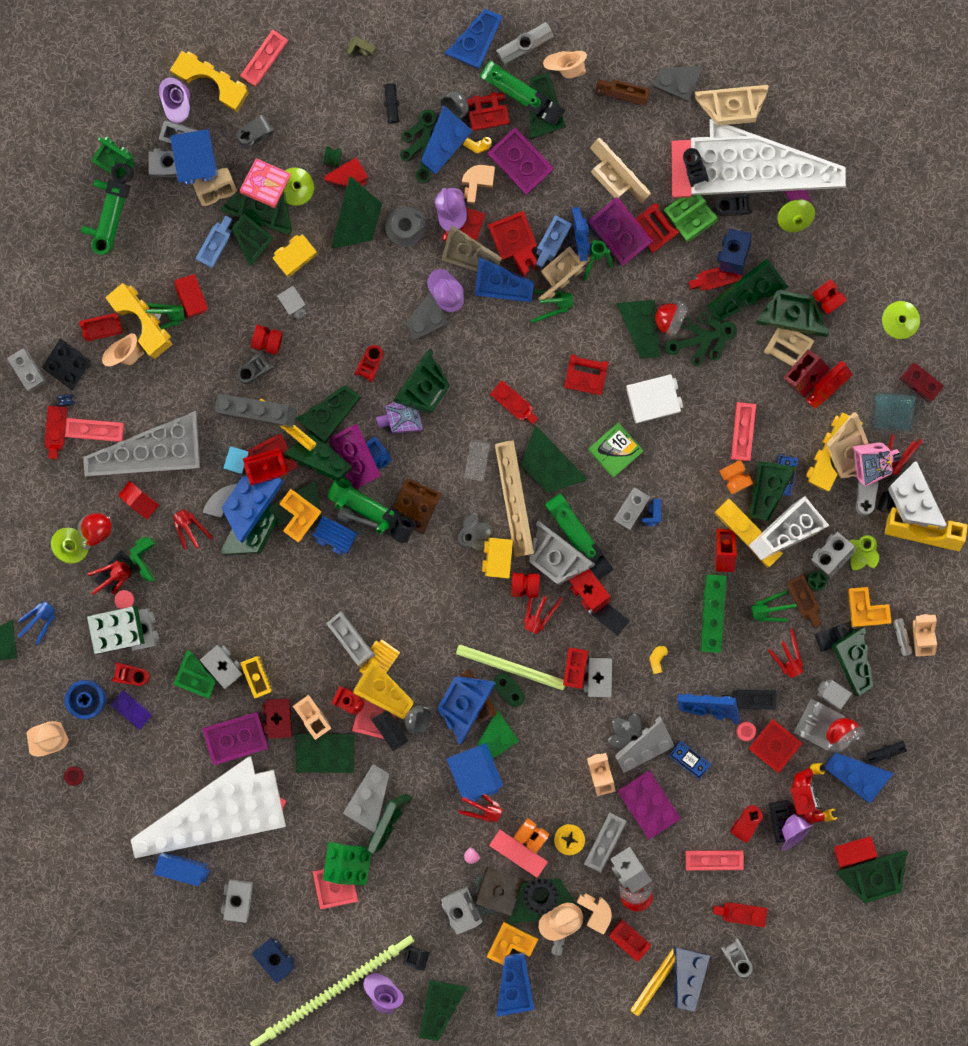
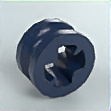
[57,394,75,407]

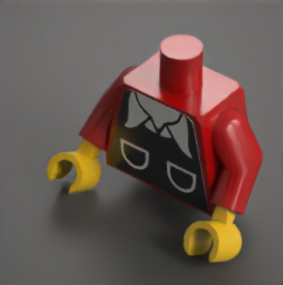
[791,763,837,823]

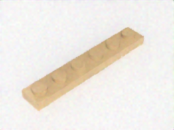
[495,440,534,557]

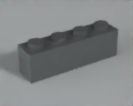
[214,393,297,428]

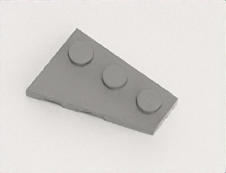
[615,716,675,773]
[343,764,389,833]

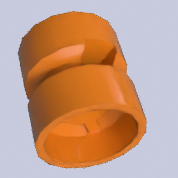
[719,460,753,495]
[514,818,550,854]

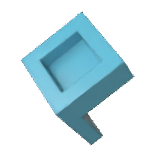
[224,446,248,475]

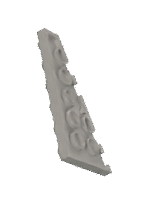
[83,411,200,477]

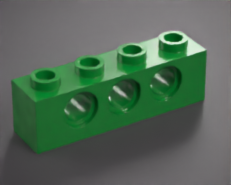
[700,575,727,653]

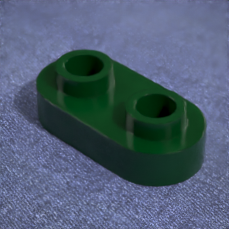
[493,673,525,707]

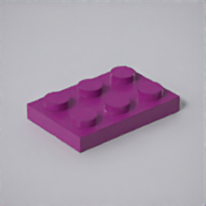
[487,127,554,196]
[588,197,653,266]
[329,424,381,489]
[202,712,269,766]
[617,770,681,839]

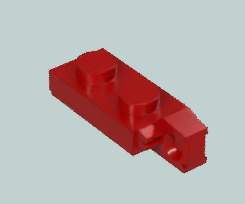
[688,267,742,292]
[805,361,853,409]
[490,380,538,424]
[45,406,68,460]
[713,902,768,928]

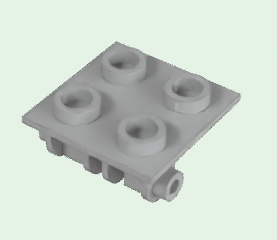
[794,699,845,750]

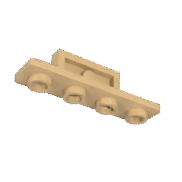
[590,138,651,203]
[538,247,591,300]

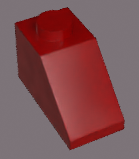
[324,158,369,188]
[715,528,737,572]

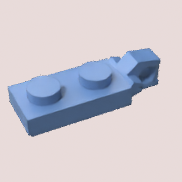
[196,215,233,269]
[536,215,572,269]

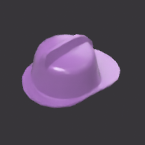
[159,77,190,123]
[435,188,467,231]
[427,269,464,312]
[782,814,814,851]
[363,973,404,1014]

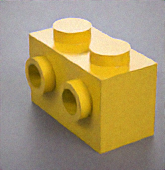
[273,234,318,278]
[482,538,513,578]

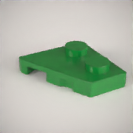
[173,650,216,699]
[477,711,519,758]

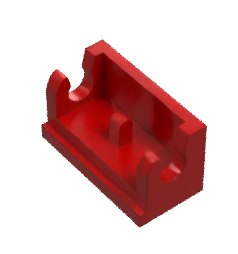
[513,246,537,278]
[174,274,208,319]
[79,313,123,342]
[243,447,288,486]
[563,647,589,689]
[834,836,878,869]
[608,919,651,962]

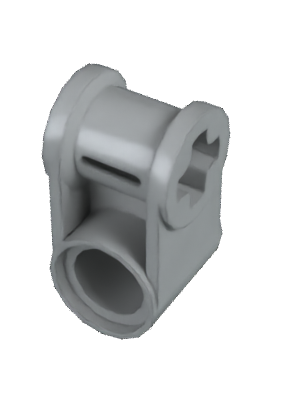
[856,480,878,516]
[721,938,753,977]

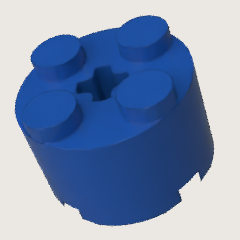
[65,680,107,719]

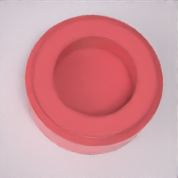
[115,590,135,609]
[737,722,756,741]

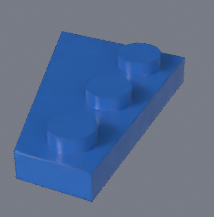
[445,9,502,70]
[421,106,472,174]
[475,257,534,302]
[677,694,740,724]
[824,753,893,803]
[496,952,534,1017]

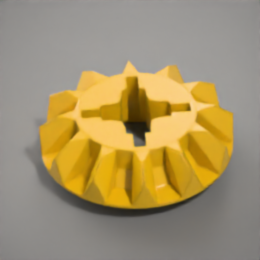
[554,824,585,855]

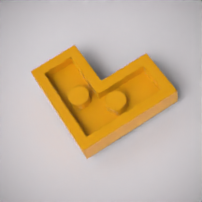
[280,489,322,543]
[848,587,891,627]
[487,921,538,965]

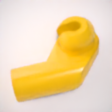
[463,137,492,153]
[649,646,668,674]

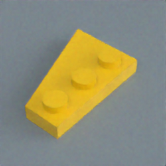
[353,659,413,719]

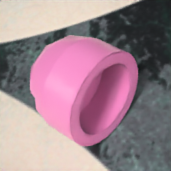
[464,847,481,864]

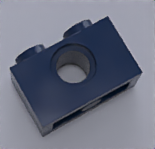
[717,228,752,275]
[252,937,296,984]

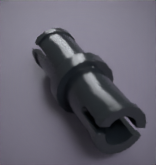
[384,83,400,124]
[866,740,907,764]

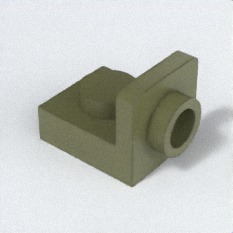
[346,36,377,58]

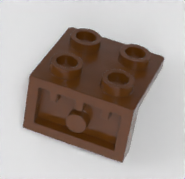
[394,478,442,534]

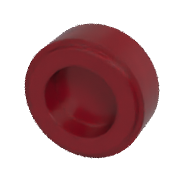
[64,766,84,786]

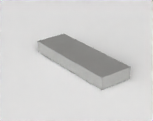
[326,611,375,668]
[584,812,627,873]

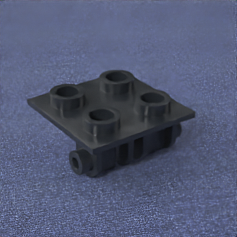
[42,338,92,390]

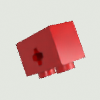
[569,569,612,614]

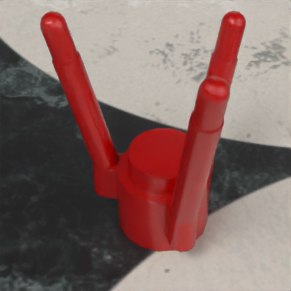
[888,435,922,475]
[173,509,213,550]
[87,560,131,595]
[523,596,563,634]
[768,628,804,678]
[458,794,503,823]

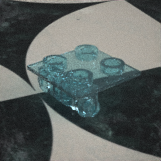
[873,393,915,432]

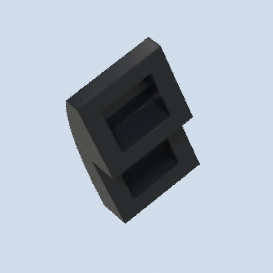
[94,550,134,593]
[588,604,630,636]
[814,621,856,652]

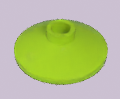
[284,168,314,206]
[777,199,815,232]
[882,301,920,339]
[51,528,88,564]

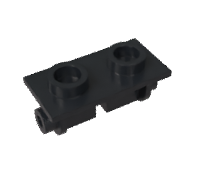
[372,710,409,751]

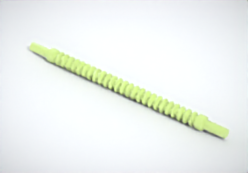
[250,935,414,1046]

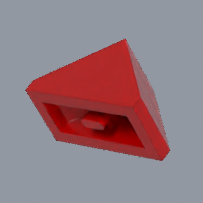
[118,481,159,520]

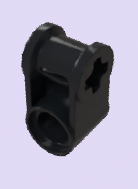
[683,148,710,188]
[714,194,752,216]

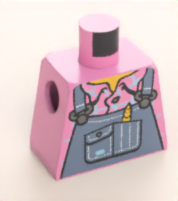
[853,443,900,486]

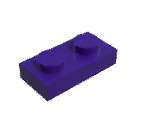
[111,690,153,730]

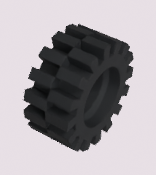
[523,878,558,914]

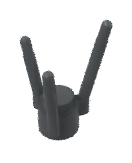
[337,506,378,538]

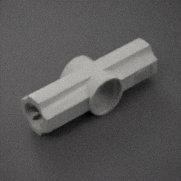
[496,22,554,65]

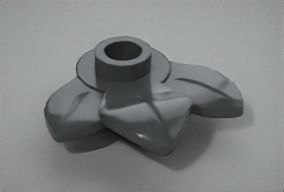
[457,513,493,551]
[608,714,643,749]

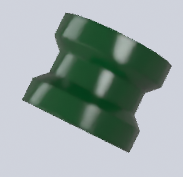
[323,146,342,167]
[806,571,827,590]

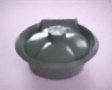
[385,206,427,246]

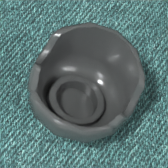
[440,91,469,119]
[405,705,432,735]

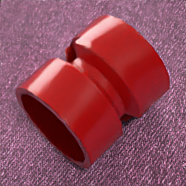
[812,279,847,315]
[251,324,283,355]
[511,572,540,598]

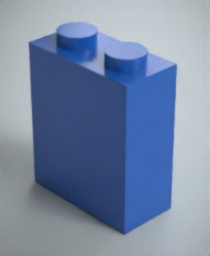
[170,129,218,185]
[447,743,503,802]
[154,852,210,886]

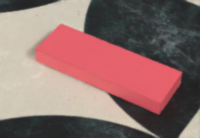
[240,30,288,87]
[672,140,692,198]
[731,402,756,462]
[65,418,124,442]
[489,829,548,878]
[685,850,744,871]

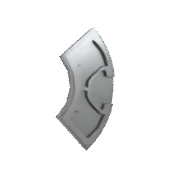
[203,484,237,518]

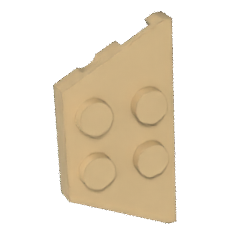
[695,85,768,126]
[826,412,868,478]

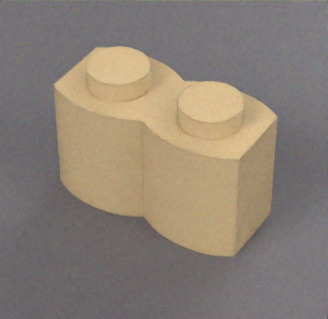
[193,168,237,206]

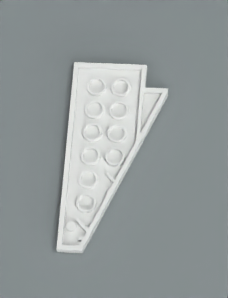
[691,119,846,195]
[131,756,286,858]

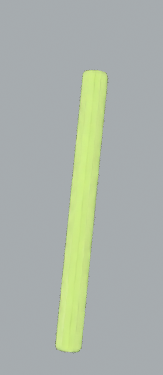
[456,645,565,690]

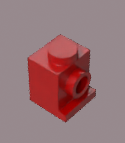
[331,686,365,715]

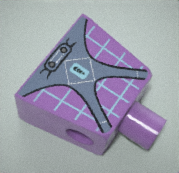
[376,402,423,433]

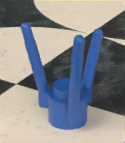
[18,601,56,645]

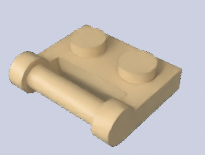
[764,328,814,367]

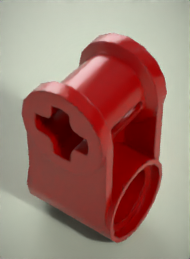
[354,345,384,383]
[111,662,150,686]
[730,805,763,843]

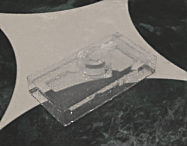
[464,440,490,482]

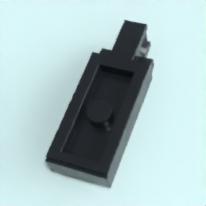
[722,689,776,710]

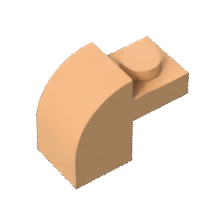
[462,165,495,205]
[913,614,937,657]
[293,694,331,740]
[587,753,615,796]
[576,893,611,935]

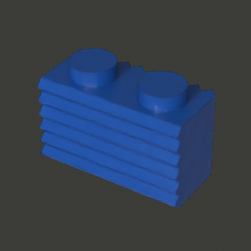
[313,516,358,556]

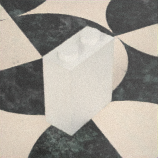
[626,374,683,424]

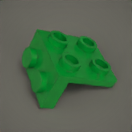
[91,136,136,178]
[129,536,157,583]
[323,842,371,885]

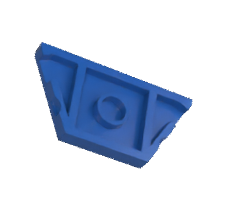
[572,207,590,261]
[222,476,284,543]
[437,676,496,744]

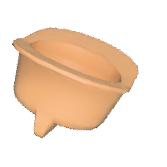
[543,51,587,79]
[102,334,145,367]
[27,721,69,757]
[539,903,583,941]

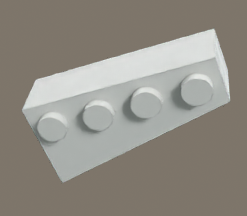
[749,496,829,560]

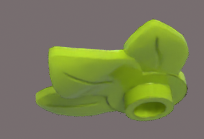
[842,535,879,571]

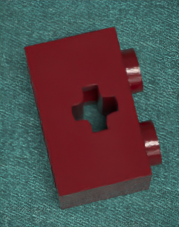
[783,349,829,398]
[899,362,944,402]
[262,698,292,739]

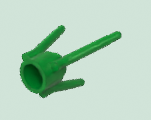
[583,240,614,281]
[530,290,573,323]
[145,303,184,329]
[751,590,797,622]

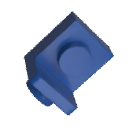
[366,436,392,470]
[641,499,661,526]

